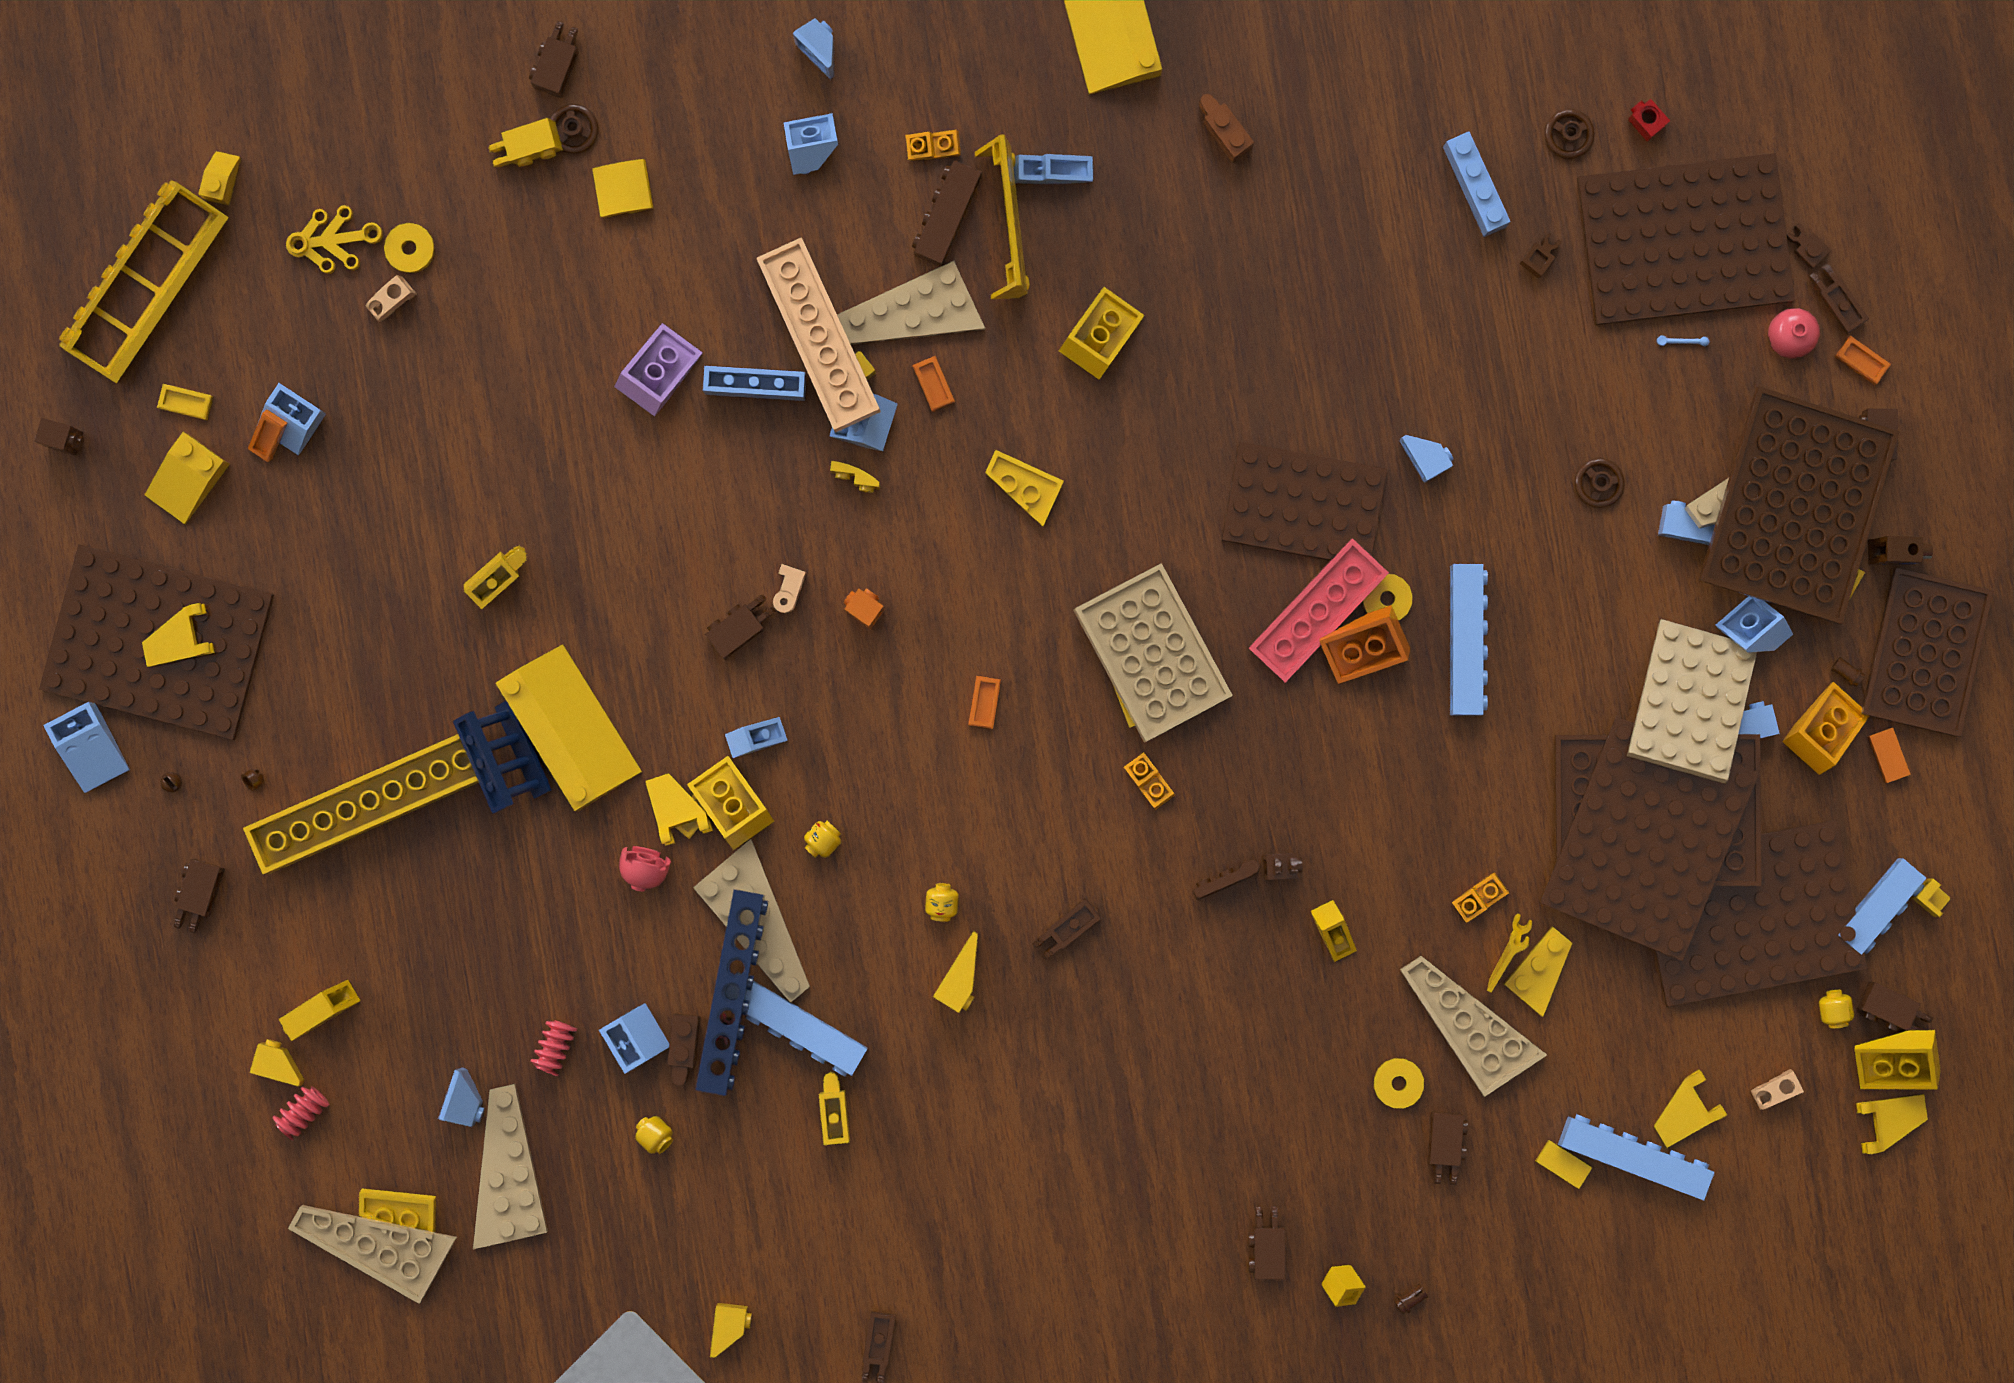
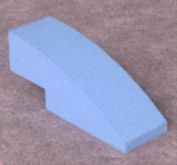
[1014,154,1093,184]

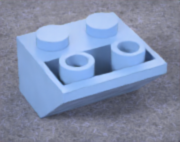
[257,383,326,455]
[830,394,898,451]
[599,1003,670,1074]

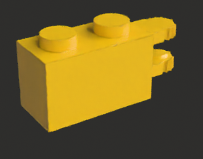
[489,118,563,167]
[463,546,527,609]
[819,1071,850,1145]

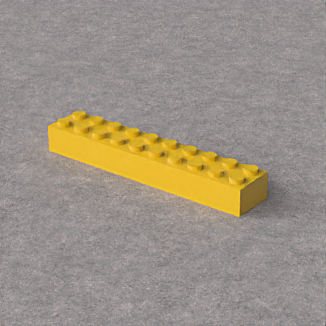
[243,734,479,874]

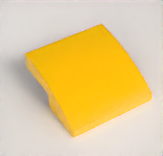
[592,159,653,218]

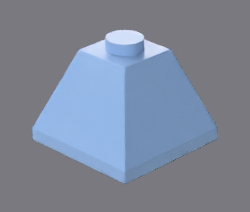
[793,18,834,79]
[784,113,838,175]
[1716,596,1793,652]
[439,1068,484,1127]

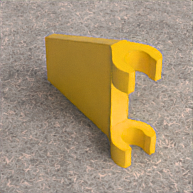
[142,603,215,667]
[645,773,713,846]
[1487,914,1532,993]
[1654,1069,1727,1148]
[1856,1094,1928,1154]

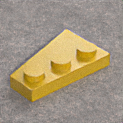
[985,450,1064,527]
[1504,927,1572,1017]
[359,1188,436,1232]

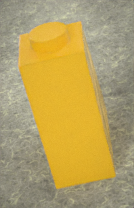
[279,980,360,1041]

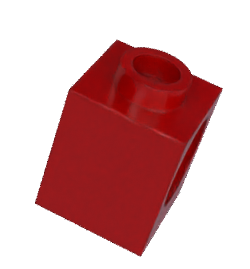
[1628,99,1670,142]

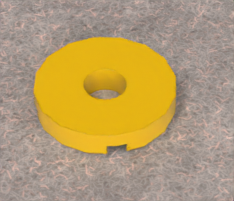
[384,223,434,273]
[1362,574,1412,621]
[1373,1058,1424,1108]

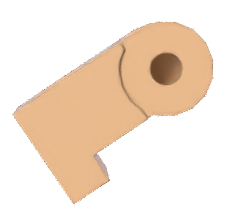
[365,275,417,322]
[773,564,807,613]
[1751,1069,1804,1110]

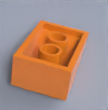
[1319,605,1410,684]

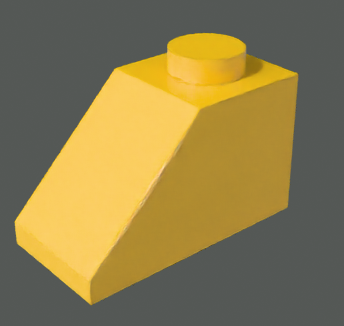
[198,151,241,206]
[1311,900,1357,962]
[250,1039,304,1086]
[710,1303,752,1357]

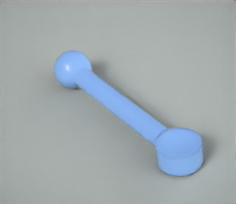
[1657,335,1710,346]

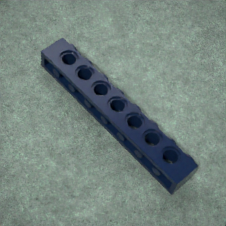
[695,889,769,1096]

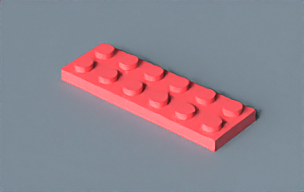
[1249,538,1389,683]

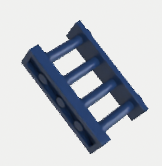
[453,701,551,814]

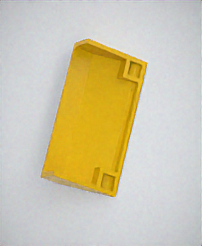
[1064,0,1162,95]
[975,135,1029,299]
[496,644,642,812]

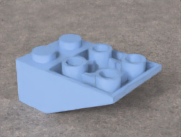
[43,702,130,793]

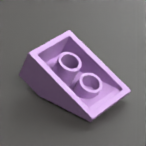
[614,323,703,416]

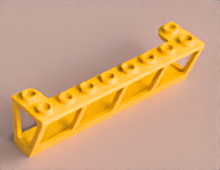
[59,180,229,383]

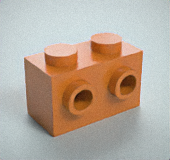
[844,588,885,630]

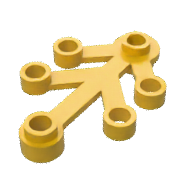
[286,205,383,274]

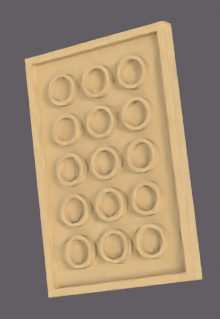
[1073,563,1233,743]
[1627,619,1757,784]

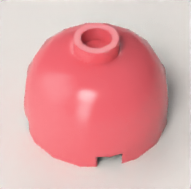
[1768,308,1820,359]
[619,846,671,892]

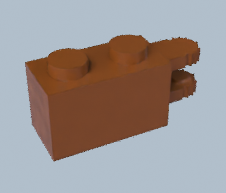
[1199,94,1254,163]

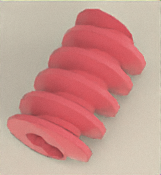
[530,1020,577,1076]
[272,1086,330,1141]

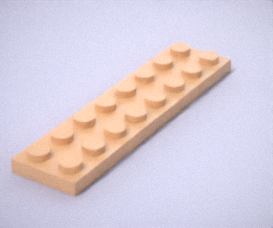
[756,237,881,433]

